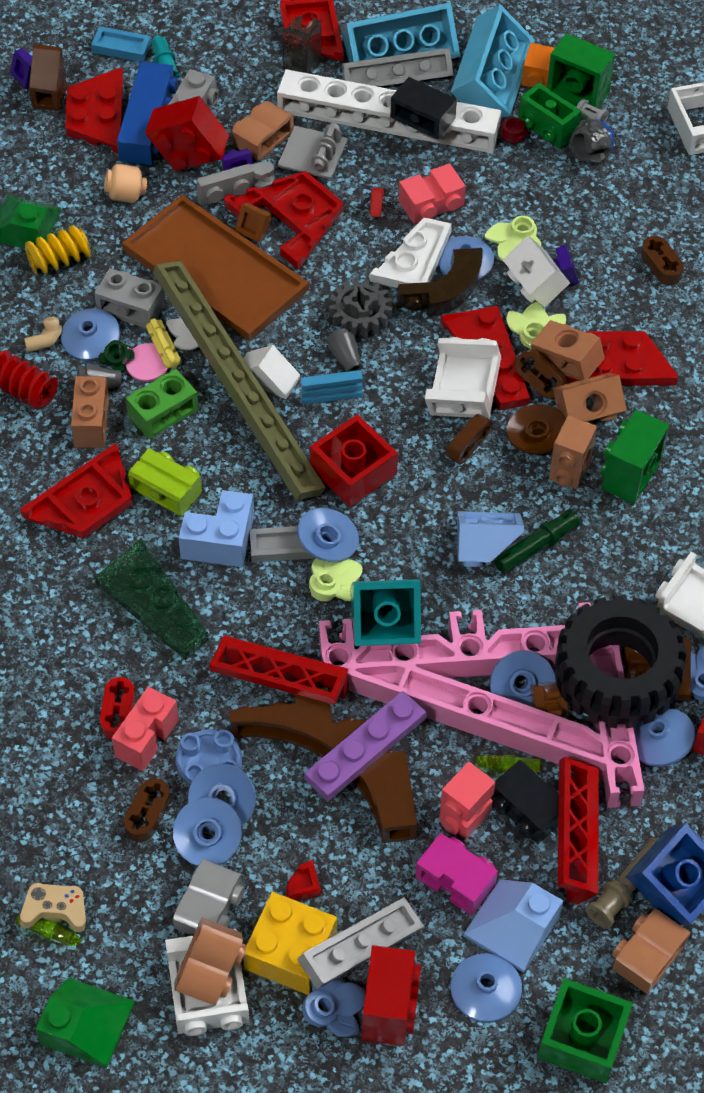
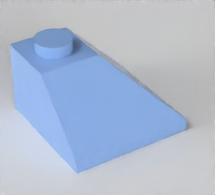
[457,511,524,567]
[463,879,563,973]

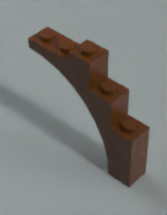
[229,688,417,843]

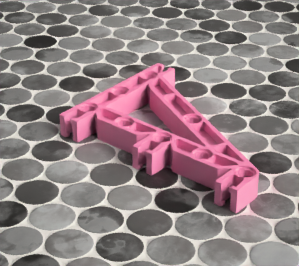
[319,602,645,808]

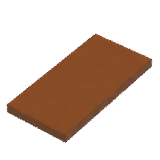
[122,194,309,341]

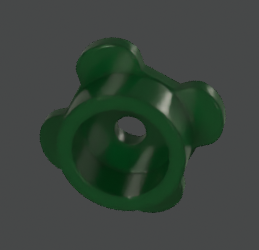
[99,340,135,373]

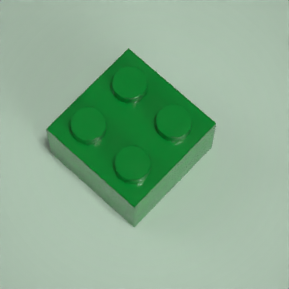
[547,33,615,109]
[600,410,670,505]
[537,978,633,1084]

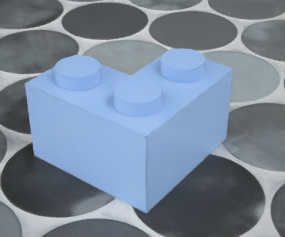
[179,490,254,567]

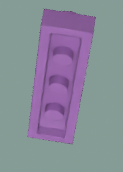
[304,691,426,802]

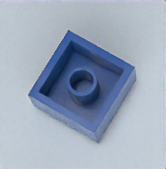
[625,823,704,926]

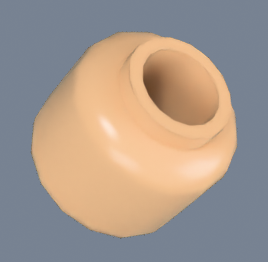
[104,164,147,203]

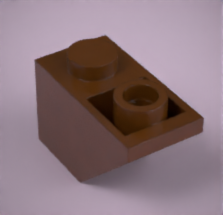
[29,44,67,111]

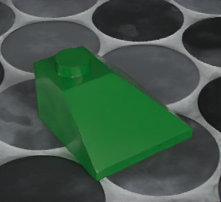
[0,195,62,249]
[35,978,135,1068]

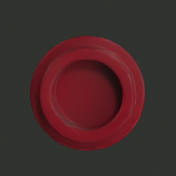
[499,117,527,143]

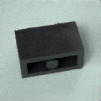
[390,77,457,140]
[490,760,559,844]

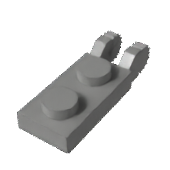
[197,161,275,206]

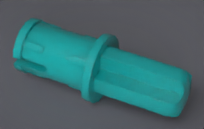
[151,35,180,80]

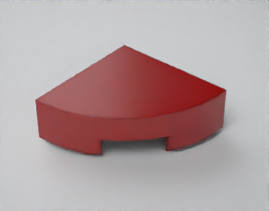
[370,187,384,217]
[286,860,321,901]

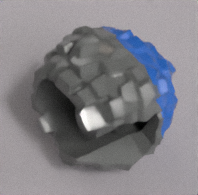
[570,118,615,164]

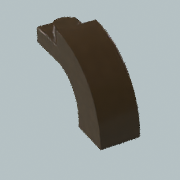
[396,248,483,317]

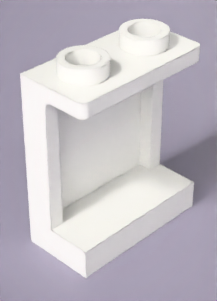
[425,337,501,419]
[655,552,704,639]
[165,929,250,1036]

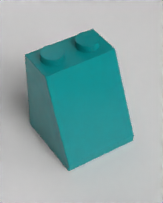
[350,579,421,646]

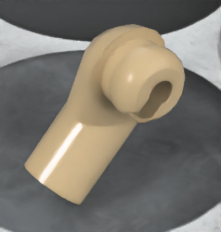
[24,316,62,353]

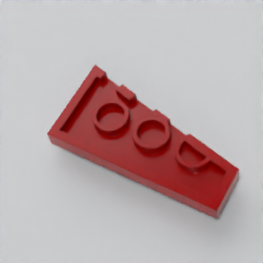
[440,306,530,410]

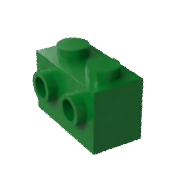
[518,83,581,149]

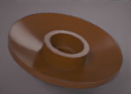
[507,404,566,454]

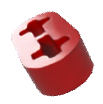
[100,677,135,739]

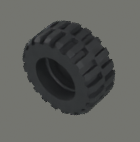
[555,596,687,728]

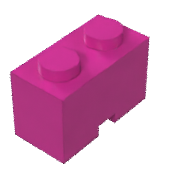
[415,833,498,916]

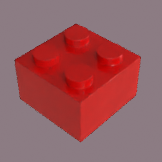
[145,96,229,172]
[310,414,398,507]
[361,945,421,1046]

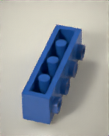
[117,61,178,165]

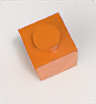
[521,43,555,87]

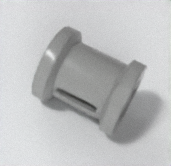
[576,99,609,123]

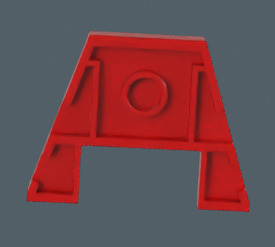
[223,171,344,269]

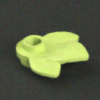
[484,216,541,262]
[507,301,566,348]
[309,558,363,601]

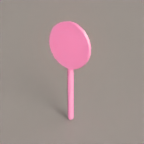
[86,328,168,382]

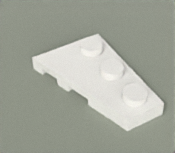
[369,218,452,288]

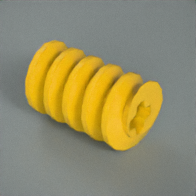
[25,225,91,275]

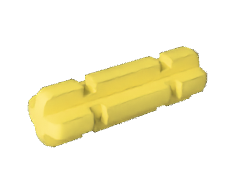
[146,318,181,370]

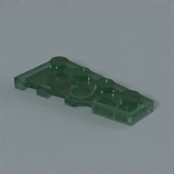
[95,538,209,660]

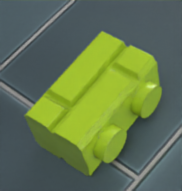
[128,448,202,516]

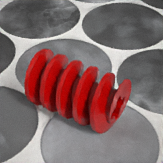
[0,350,58,410]

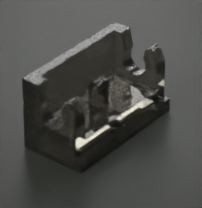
[282,16,321,74]

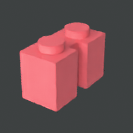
[398,163,466,224]
[112,686,179,772]
[439,761,495,840]

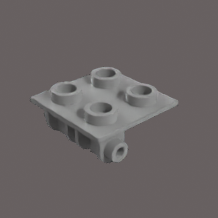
[277,123,348,180]

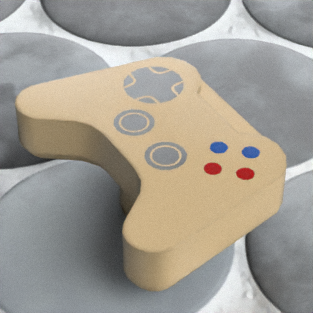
[19,883,86,932]

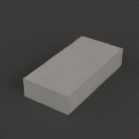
[249,526,315,563]

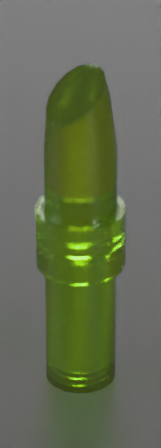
[476,754,541,772]
[15,912,82,946]

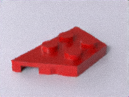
[280,0,344,61]
[65,68,124,154]
[565,331,678,386]
[20,444,133,539]

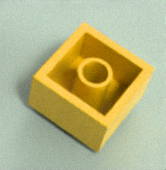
[243,892,337,995]

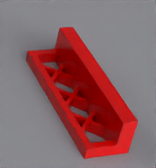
[209,635,349,705]
[557,757,599,905]

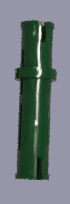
[493,509,581,575]

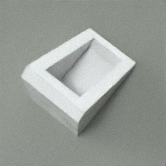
[243,345,300,399]

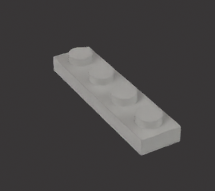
[341,48,453,87]
[297,897,424,990]

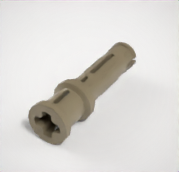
[585,837,658,929]

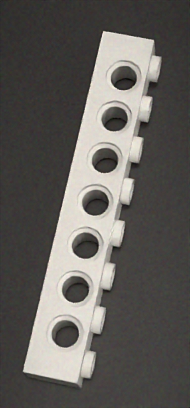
[277,69,502,154]

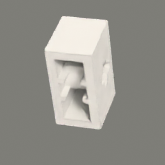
[503,236,570,307]

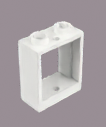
[667,82,704,155]

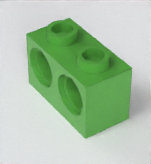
[126,369,199,440]

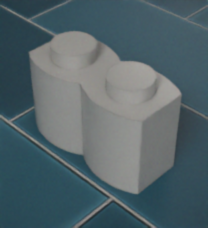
[173,859,245,936]

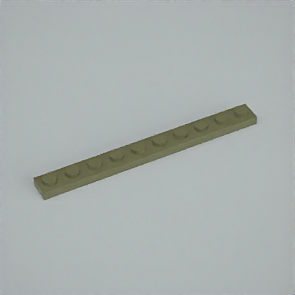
[153,261,326,501]

